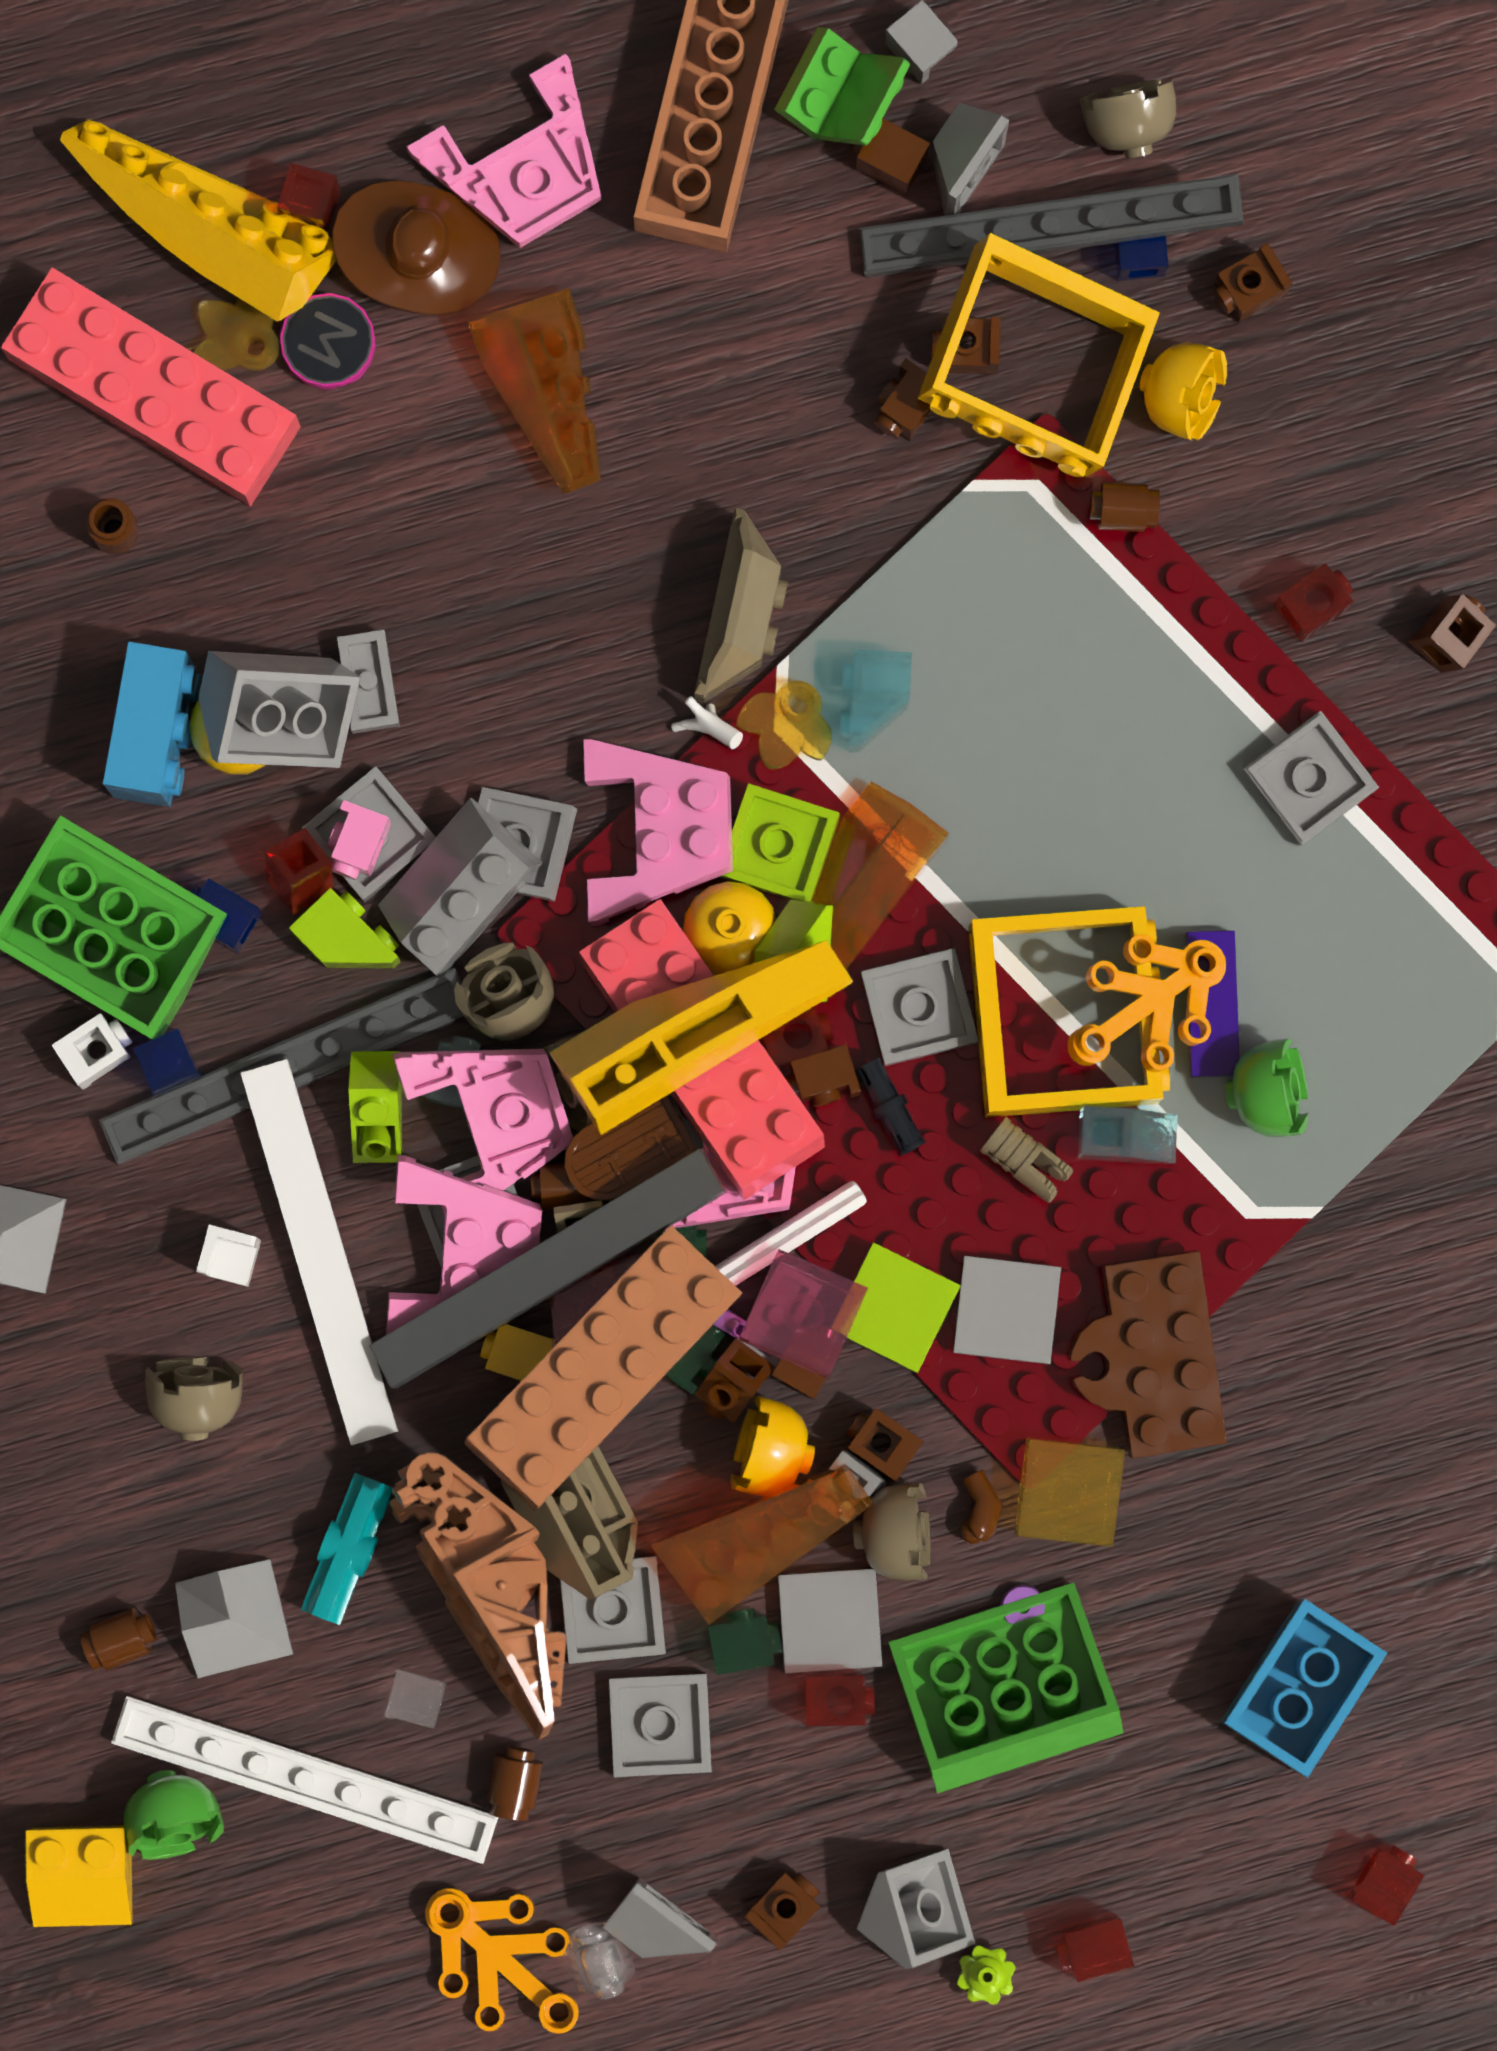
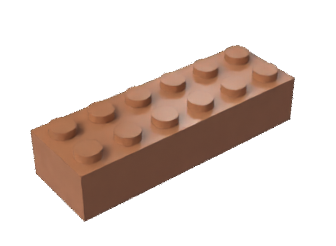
[634,0,789,253]
[464,1225,742,1511]

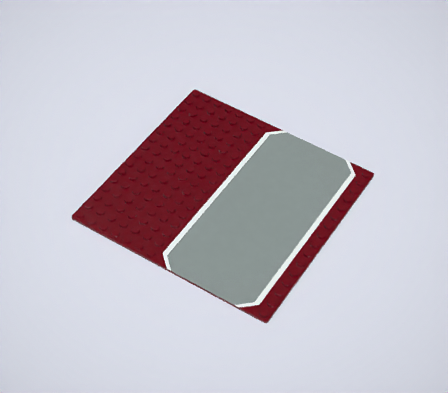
[498,414,1497,1488]

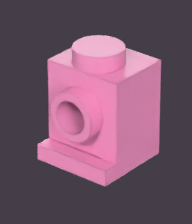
[327,800,392,880]

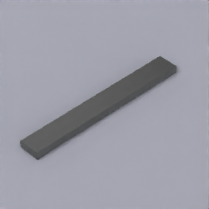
[860,174,1244,278]
[99,968,465,1165]
[369,1149,727,1389]

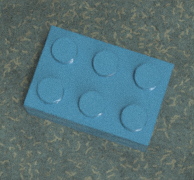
[103,642,201,807]
[1220,1598,1387,1778]

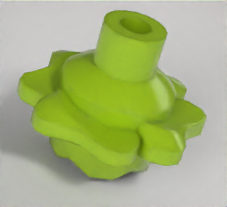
[957,1946,1015,2005]

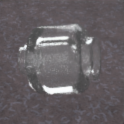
[565,1921,636,1999]

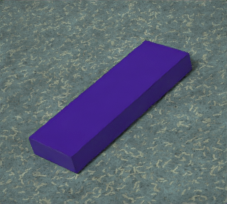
[1185,931,1240,1078]

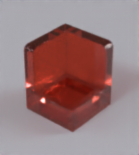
[277,163,341,233]

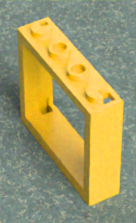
[917,233,1160,477]
[968,906,1170,1118]

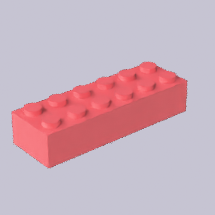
[1,267,301,507]
[579,899,825,1200]

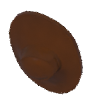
[332,180,501,316]

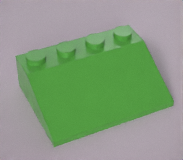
[0,815,228,1042]
[889,1582,1123,1794]

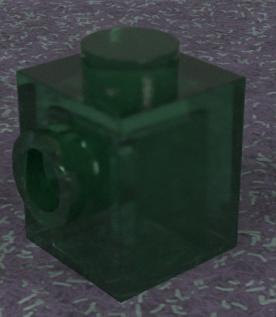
[708,1608,782,1675]

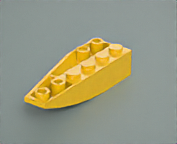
[60,119,336,322]
[549,940,853,1135]

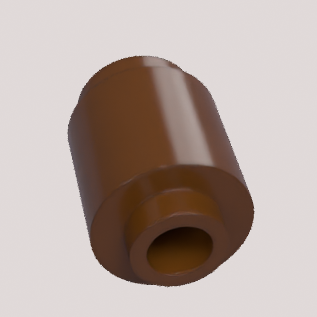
[1089,481,1160,532]
[86,498,139,554]
[531,1161,600,1211]
[80,1608,157,1670]
[487,1746,543,1821]

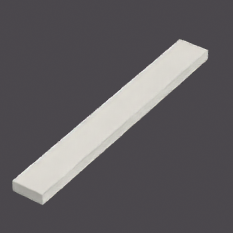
[241,1059,398,1445]
[111,1696,499,1864]

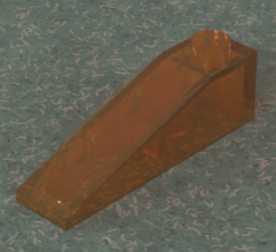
[468,288,601,494]
[813,781,949,970]

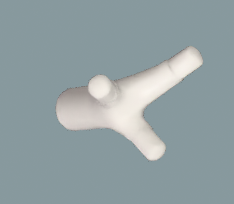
[671,696,743,749]

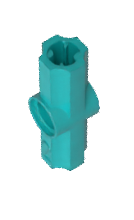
[301,1473,393,1625]

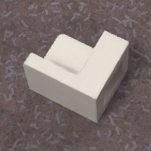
[196,1225,261,1287]

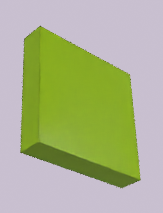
[719,783,840,902]
[830,1242,961,1373]

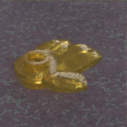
[194,298,279,371]
[736,681,832,770]

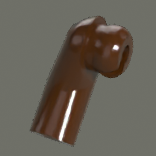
[960,1469,1002,1544]

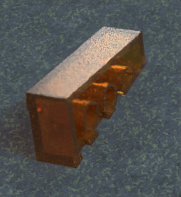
[651,1463,874,1625]

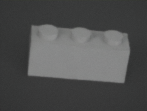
[199,651,360,768]
[378,798,543,975]

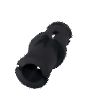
[855,1057,926,1157]

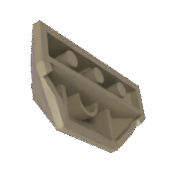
[694,508,788,703]
[501,1446,638,1600]

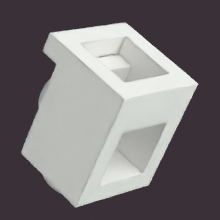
[52,1013,132,1090]

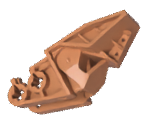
[389,1453,567,1741]

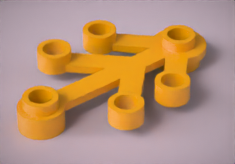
[1067,934,1226,1073]
[425,1888,579,2034]

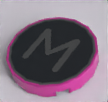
[280,293,376,390]

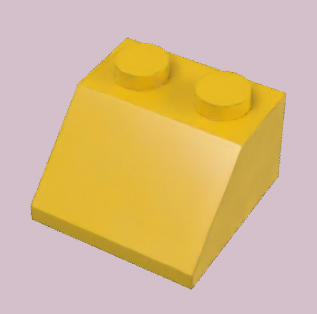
[26,1825,133,1927]

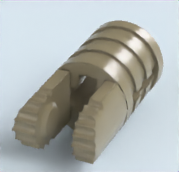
[980,1117,1073,1203]

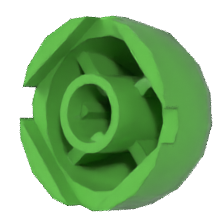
[1226,1038,1308,1137]
[123,1770,224,1860]

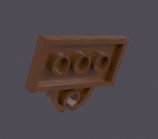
[1067,1250,1227,1459]

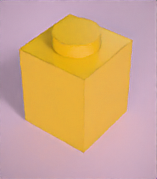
[480,1324,558,1381]

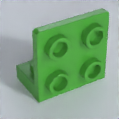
[774,27,910,146]

